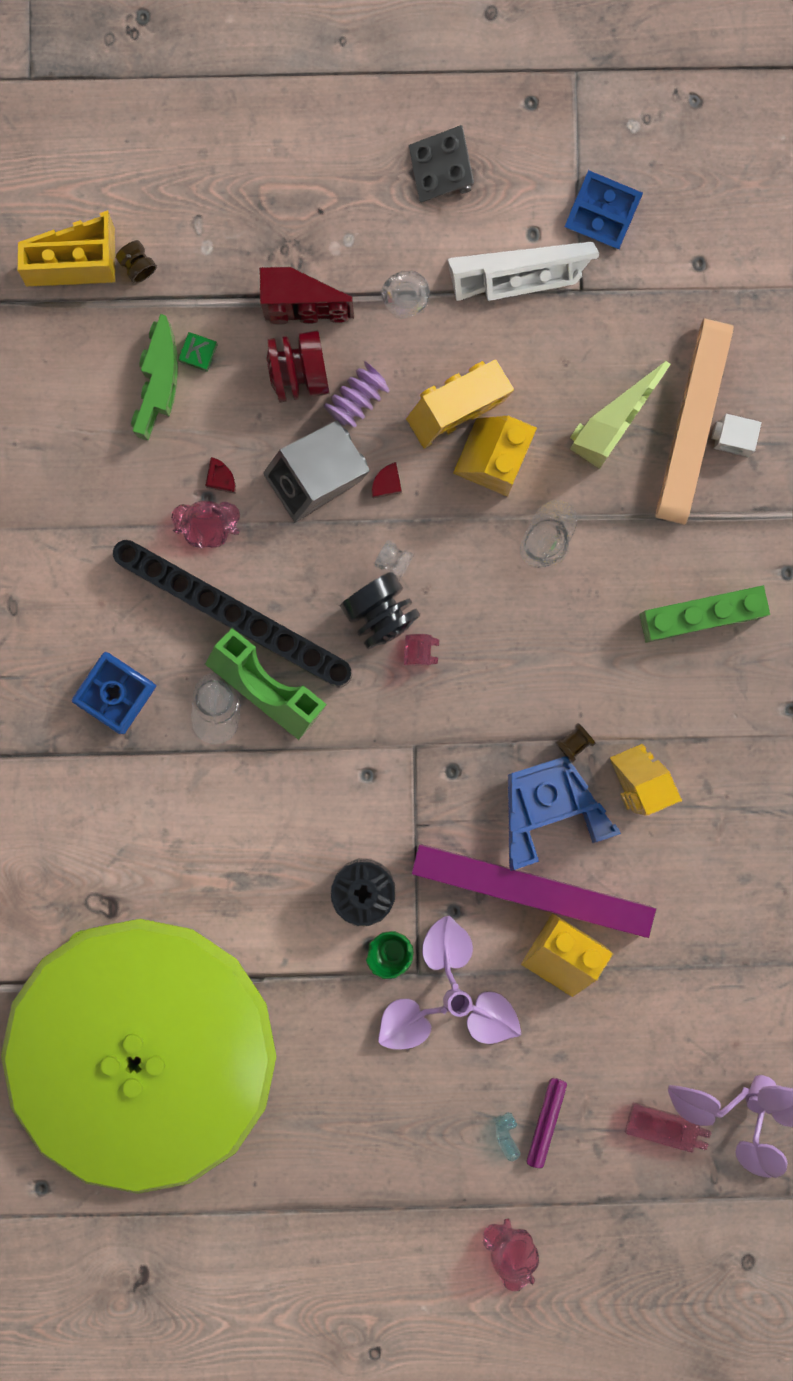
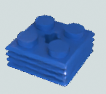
[71,652,156,734]

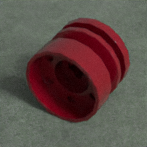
[266,330,330,403]

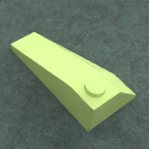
[570,361,671,469]

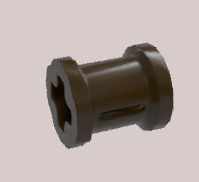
[556,723,596,763]

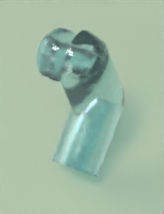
[495,1112,521,1161]

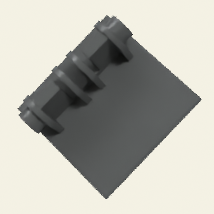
[409,125,474,203]

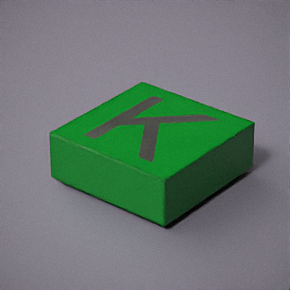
[178,332,218,372]

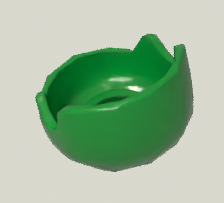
[366,931,414,979]

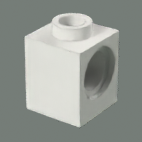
[711,414,762,457]

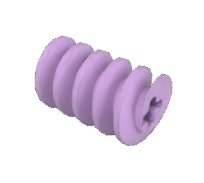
[324,361,390,428]

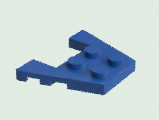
[508,756,621,871]

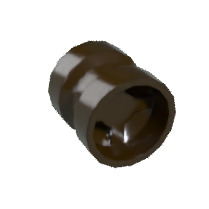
[115,240,157,283]

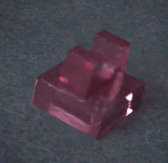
[404,634,439,666]

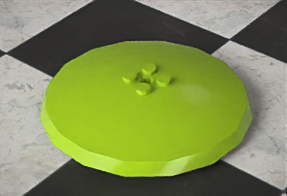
[1,919,277,1194]

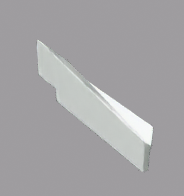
[448,242,599,301]

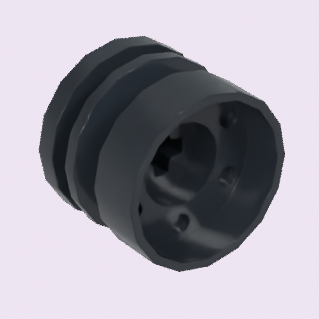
[340,571,421,650]
[331,858,395,926]

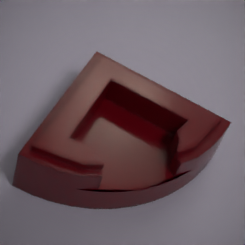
[205,457,236,494]
[372,462,402,498]

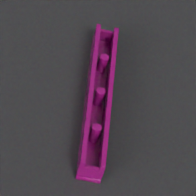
[412,843,656,938]

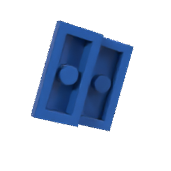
[564,170,643,250]

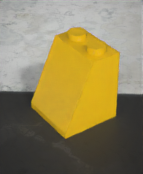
[453,416,537,497]
[521,913,613,997]

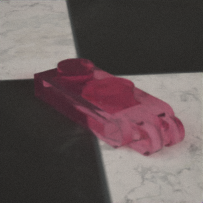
[625,1102,712,1153]

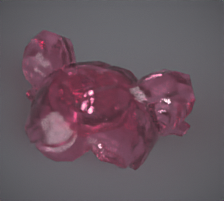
[171,500,240,548]
[483,1218,539,1291]

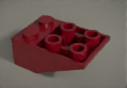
[259,267,354,325]

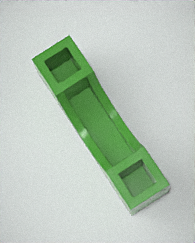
[639,585,771,643]
[205,628,327,740]

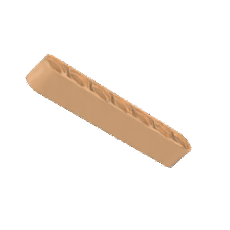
[655,318,734,525]

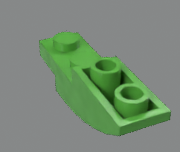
[131,314,178,441]

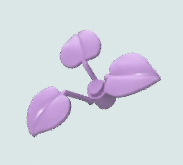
[378,916,521,1049]
[668,1075,793,1178]

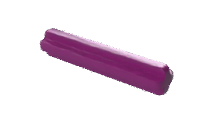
[526,1078,567,1169]

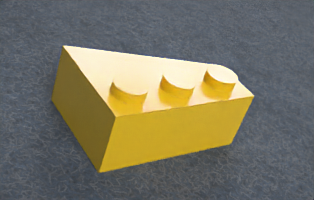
[18,210,115,287]
[406,359,514,449]
[610,744,682,816]

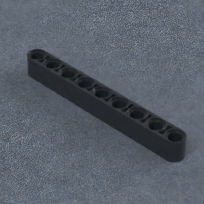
[113,540,352,687]

